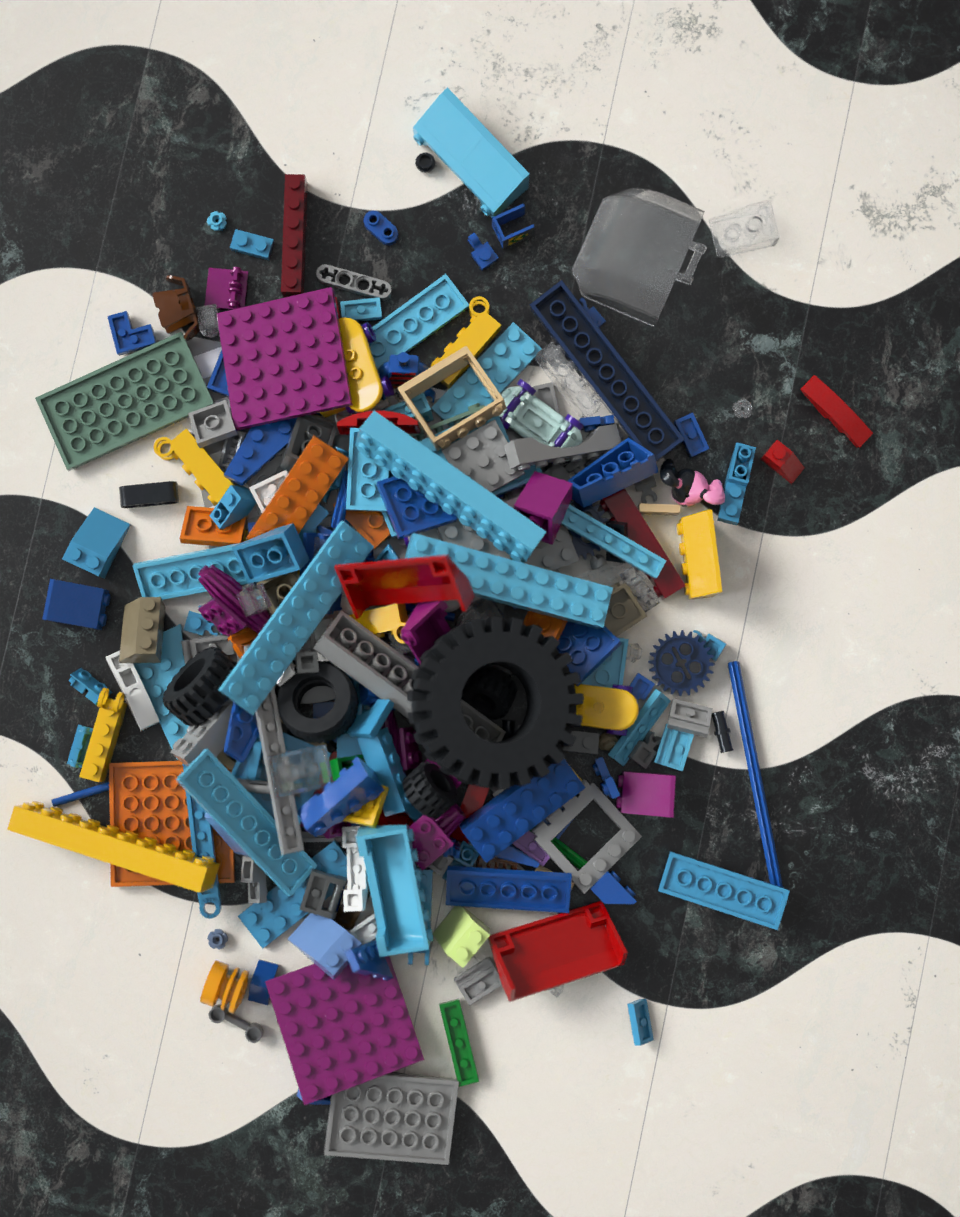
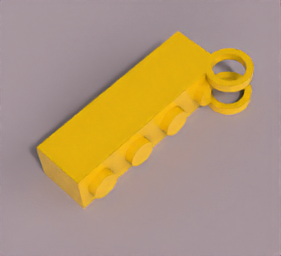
[431,296,501,389]
[153,429,235,506]
[333,604,408,643]
[79,687,128,782]

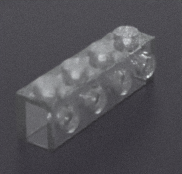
[535,342,602,418]

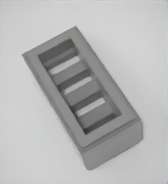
[219,430,248,469]

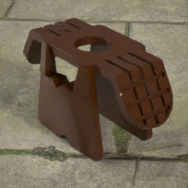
[152,275,202,341]

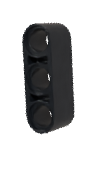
[119,481,179,508]

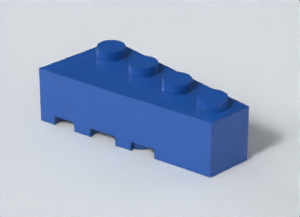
[567,437,658,508]
[297,756,385,837]

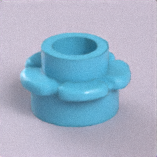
[207,211,227,231]

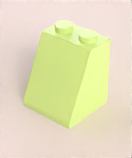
[433,906,490,968]

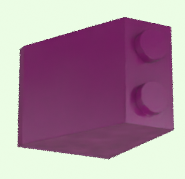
[514,471,573,545]
[616,771,676,818]

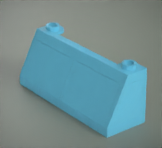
[413,87,530,217]

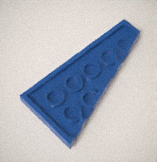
[224,413,322,486]

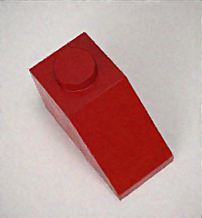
[760,440,804,484]

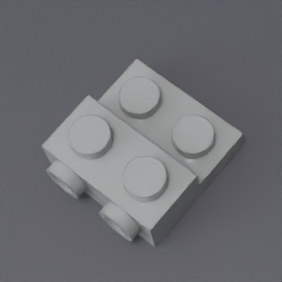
[188,400,238,448]

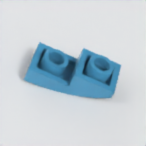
[442,841,479,881]

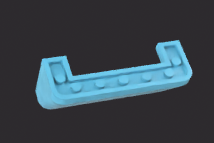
[356,825,433,957]

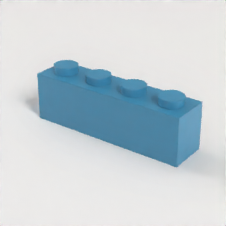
[357,727,413,817]

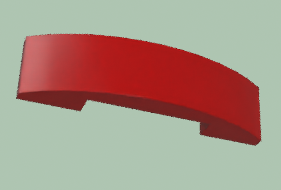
[337,411,421,435]

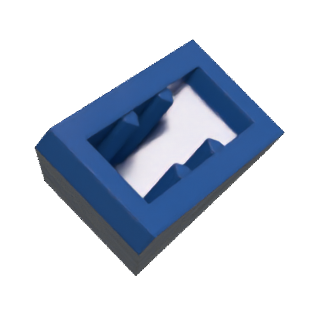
[248,959,279,1005]

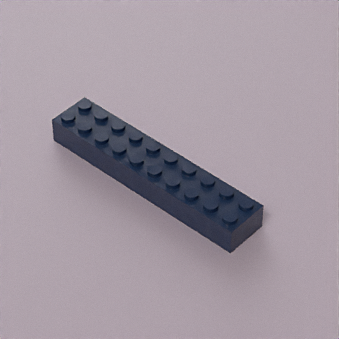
[530,280,685,463]

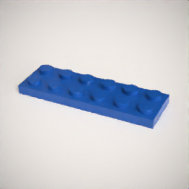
[446,866,572,913]

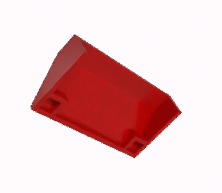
[334,555,475,619]
[488,901,628,1002]

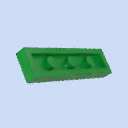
[439,999,479,1087]

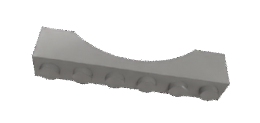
[504,424,621,471]

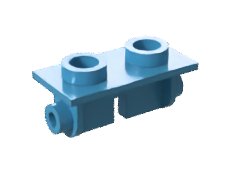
[69,668,112,705]
[67,724,93,768]

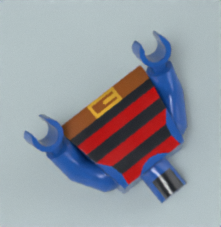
[378,352,436,403]

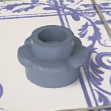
[207,929,228,949]

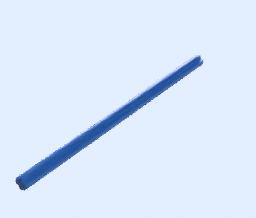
[728,661,783,887]

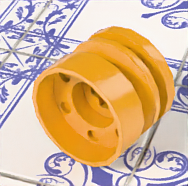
[200,960,249,1014]

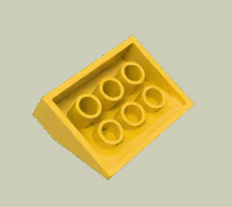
[676,509,722,600]

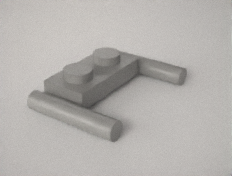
[181,635,240,665]

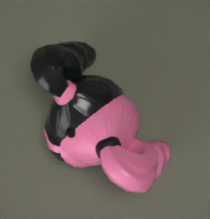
[660,459,725,507]

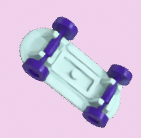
[499,379,584,464]

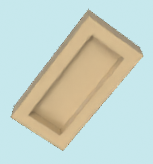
[638,503,680,516]

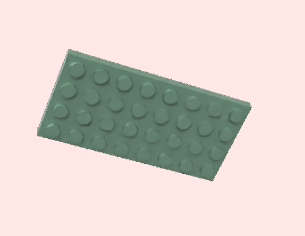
[35,332,215,471]

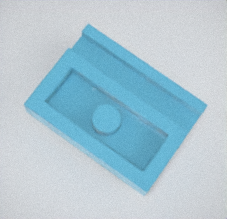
[654,723,694,772]

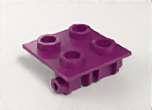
[205,267,248,310]

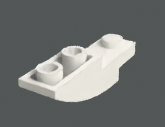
[106,651,160,731]

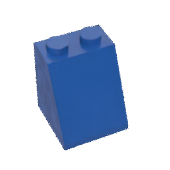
[42,579,110,630]

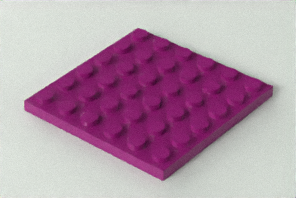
[216,287,353,430]
[265,956,424,1105]

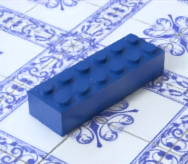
[459,759,586,863]

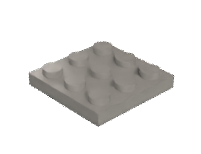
[442,420,525,493]

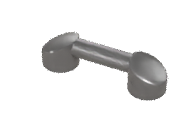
[209,1004,263,1043]

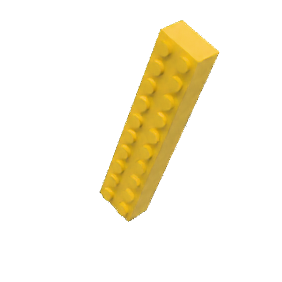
[7,801,220,893]

